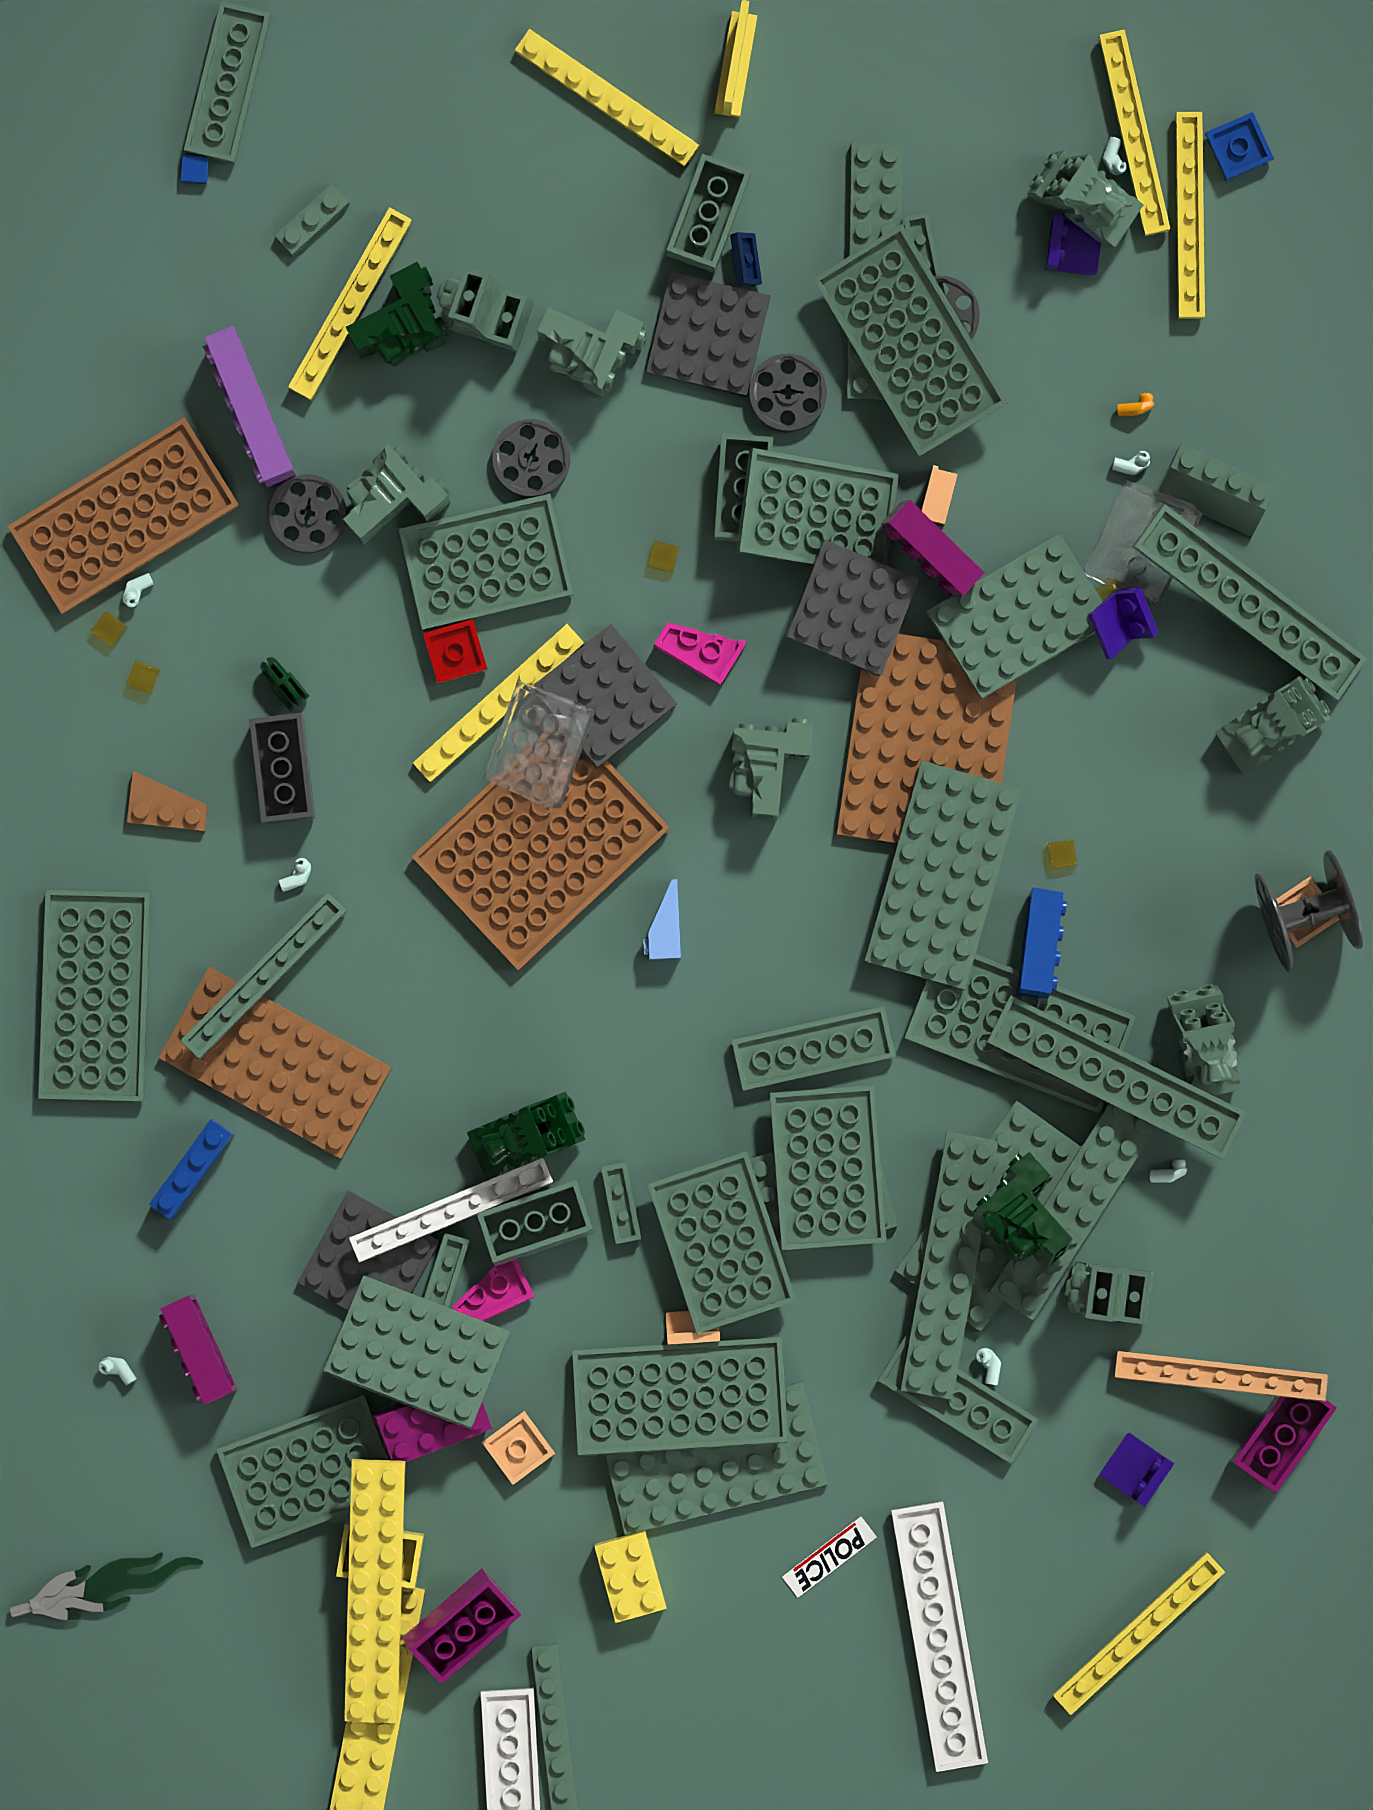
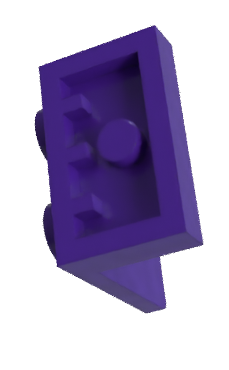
[1045,213,1101,276]
[1089,587,1159,659]
[1099,1433,1174,1507]

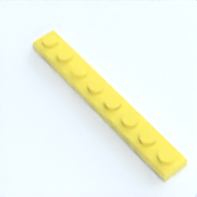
[515,29,699,168]
[1099,29,1170,236]
[1175,112,1205,319]
[288,207,412,401]
[413,624,584,783]
[1052,1552,1225,1715]

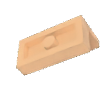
[921,465,958,525]
[666,1311,720,1344]

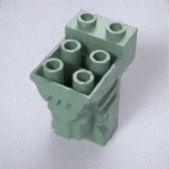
[1027,151,1144,248]
[436,267,534,352]
[537,307,647,397]
[343,445,450,545]
[1215,675,1331,775]
[728,718,813,820]
[1167,985,1242,1096]
[1065,1261,1154,1325]

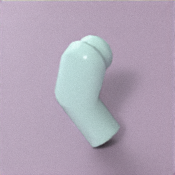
[1103,137,1127,175]
[1112,451,1150,475]
[123,573,154,607]
[279,858,311,892]
[1150,1160,1187,1183]
[976,1348,1001,1385]
[98,1357,137,1386]

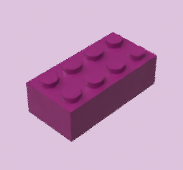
[881,500,985,596]
[159,1294,237,1405]
[1229,1396,1337,1493]
[372,1402,492,1463]
[402,1568,521,1684]

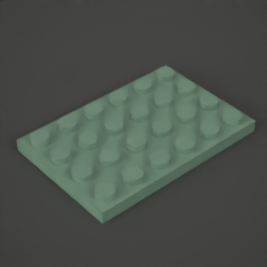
[736,448,899,565]
[398,494,574,631]
[927,533,1103,700]
[770,1085,887,1250]
[647,1151,797,1334]
[324,1275,510,1430]
[216,1395,388,1548]

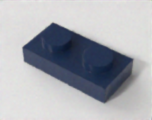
[730,232,762,286]

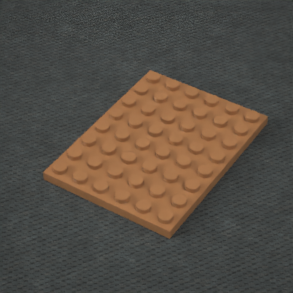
[836,634,1017,844]
[411,721,670,971]

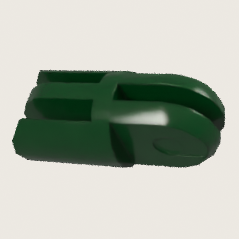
[260,657,310,712]

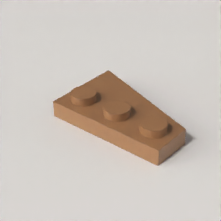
[127,771,208,832]

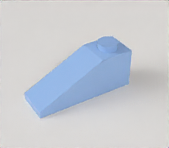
[643,879,681,960]

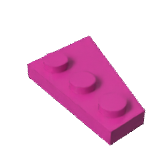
[653,623,747,687]
[452,1260,535,1322]

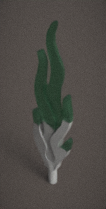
[10,1552,203,1620]

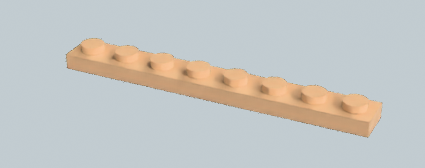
[1115,1351,1328,1402]

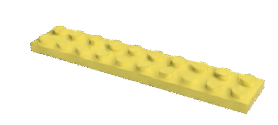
[345,1459,405,1723]
[330,1587,425,1810]

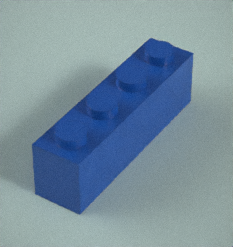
[1017,888,1067,999]
[149,1119,235,1220]

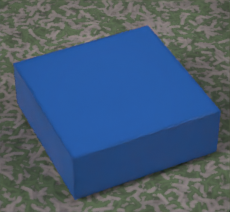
[181,155,209,184]

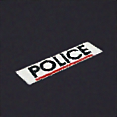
[782,1517,877,1597]

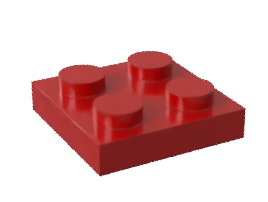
[423,619,488,684]

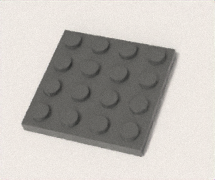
[646,272,771,397]
[785,540,919,676]
[530,624,677,769]
[298,1190,440,1311]

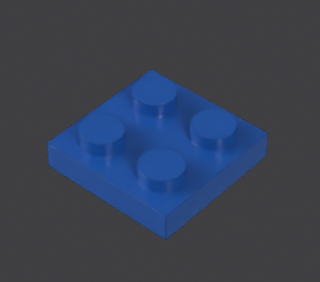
[1205,112,1274,181]

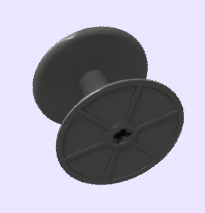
[1254,850,1363,972]

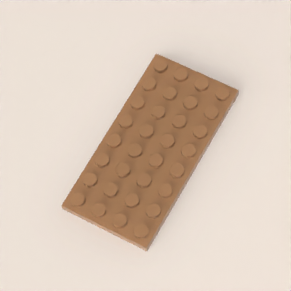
[7,417,239,615]
[158,966,392,1159]

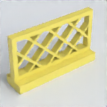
[714,0,757,118]

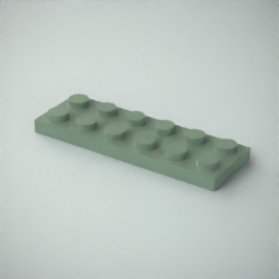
[184,1,272,164]
[731,1006,896,1091]
[878,1336,1039,1464]

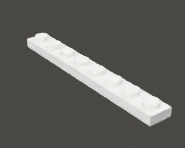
[349,1158,553,1263]

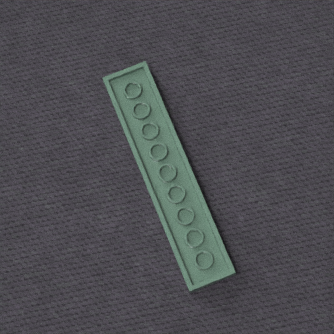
[847,142,903,401]
[1132,504,1367,701]
[987,996,1247,1160]
[988,1103,1156,1321]
[900,1131,999,1400]

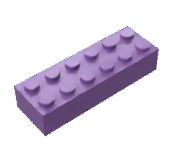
[203,325,296,489]

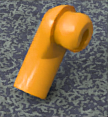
[1117,393,1155,417]

